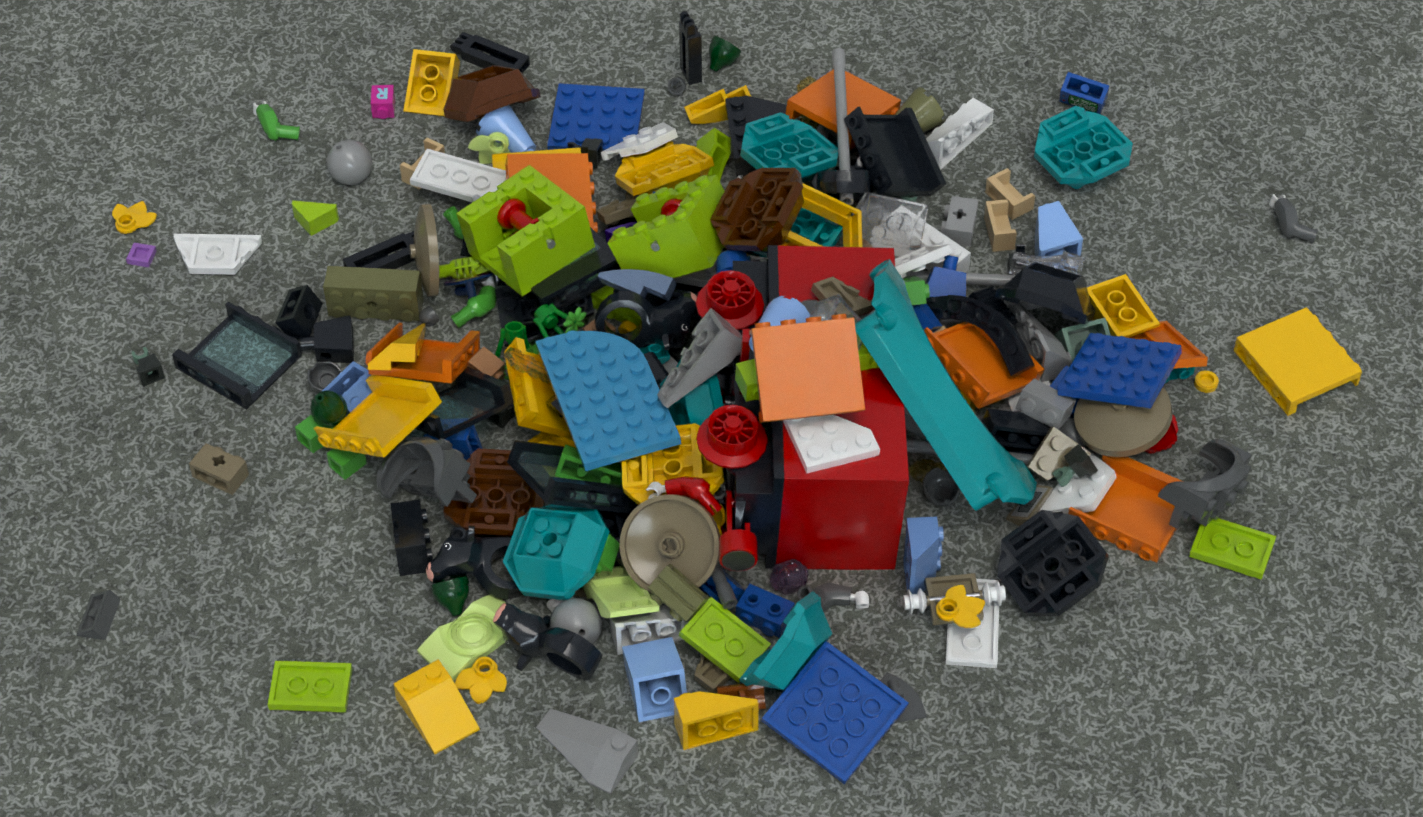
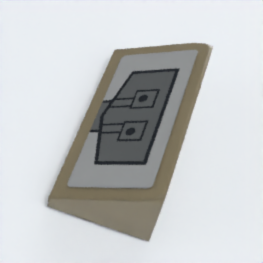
[1006,485,1053,526]

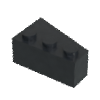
[982,408,1060,455]
[390,499,433,576]

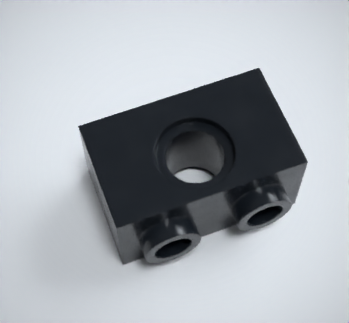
[275,285,323,340]

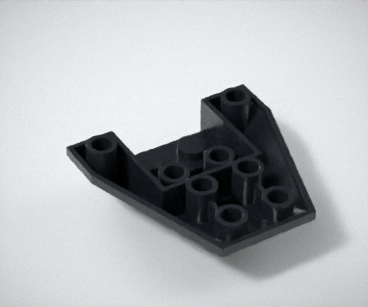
[492,272,594,347]

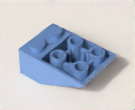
[322,361,372,416]

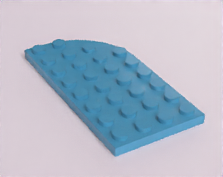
[535,330,681,471]

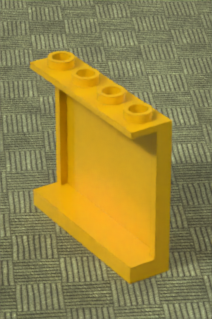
[1234,307,1362,416]
[504,337,572,439]
[314,375,442,458]

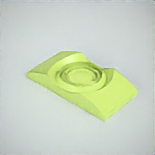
[583,566,659,618]
[417,594,506,681]

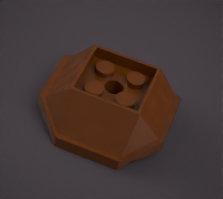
[443,65,541,122]
[710,168,804,251]
[443,448,548,536]

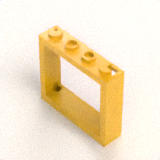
[779,183,862,247]

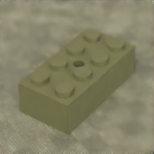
[323,266,424,322]

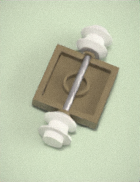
[903,573,1006,625]

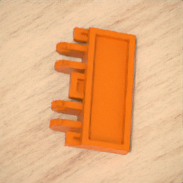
[1129,321,1208,369]

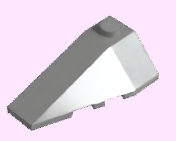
[1009,302,1072,382]
[657,308,742,408]
[536,708,638,795]

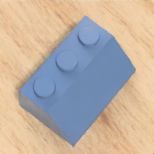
[903,517,944,594]

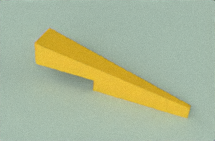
[368,323,426,370]

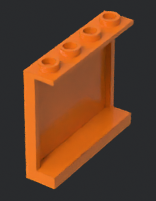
[785,69,901,151]
[505,153,598,236]
[749,314,865,423]
[924,321,1045,409]
[366,323,480,383]
[1068,455,1184,563]

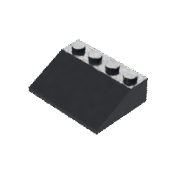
[725,96,787,177]

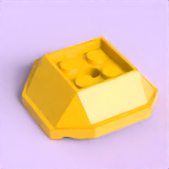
[615,141,714,196]
[621,423,724,505]

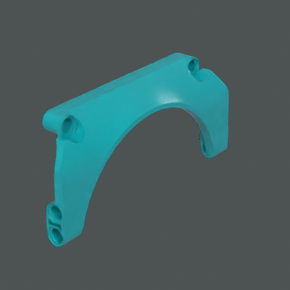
[855,259,1037,511]

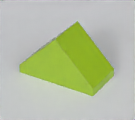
[292,200,339,236]

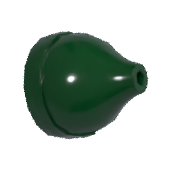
[709,36,741,72]
[310,390,348,428]
[431,576,469,616]

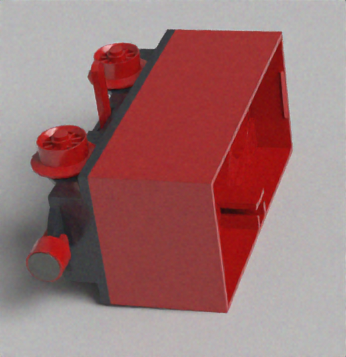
[696,245,909,571]

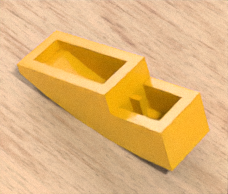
[684,85,752,124]

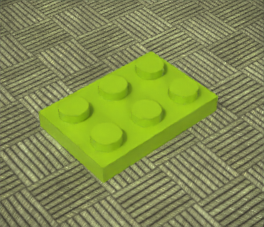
[1189,518,1276,580]
[678,597,771,683]
[268,661,353,712]

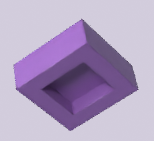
[126,243,157,267]

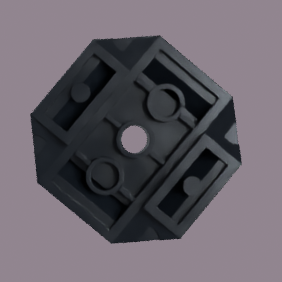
[995,262,1096,324]
[997,510,1109,616]

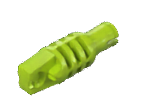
[439,257,491,280]

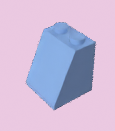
[1034,201,1083,272]
[622,637,687,722]

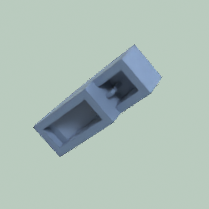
[598,269,677,301]

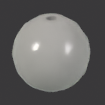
[326,139,372,185]
[550,598,602,644]

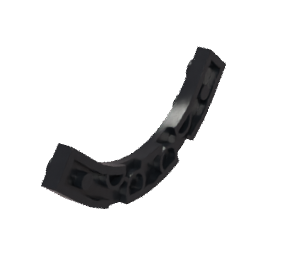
[926,295,1035,377]

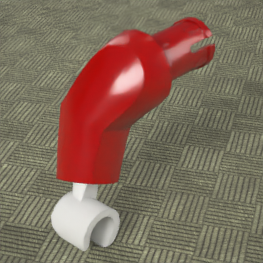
[646,476,722,516]

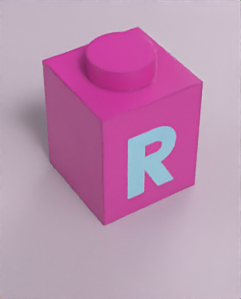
[371,85,395,119]

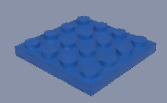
[547,83,645,155]
[1057,333,1182,409]
[762,641,909,785]

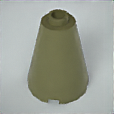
[894,87,945,133]

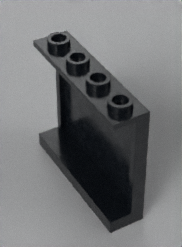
[844,107,947,196]

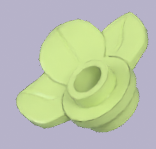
[468,132,511,164]

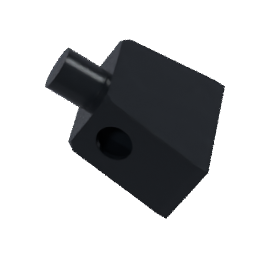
[300,315,354,363]

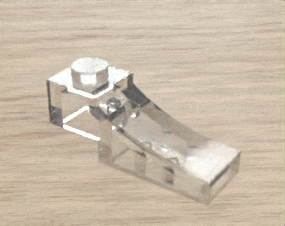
[1009,251,1086,275]

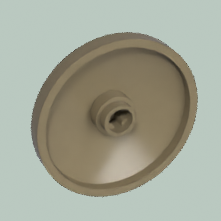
[409,204,439,297]
[1074,387,1173,457]
[620,494,720,593]

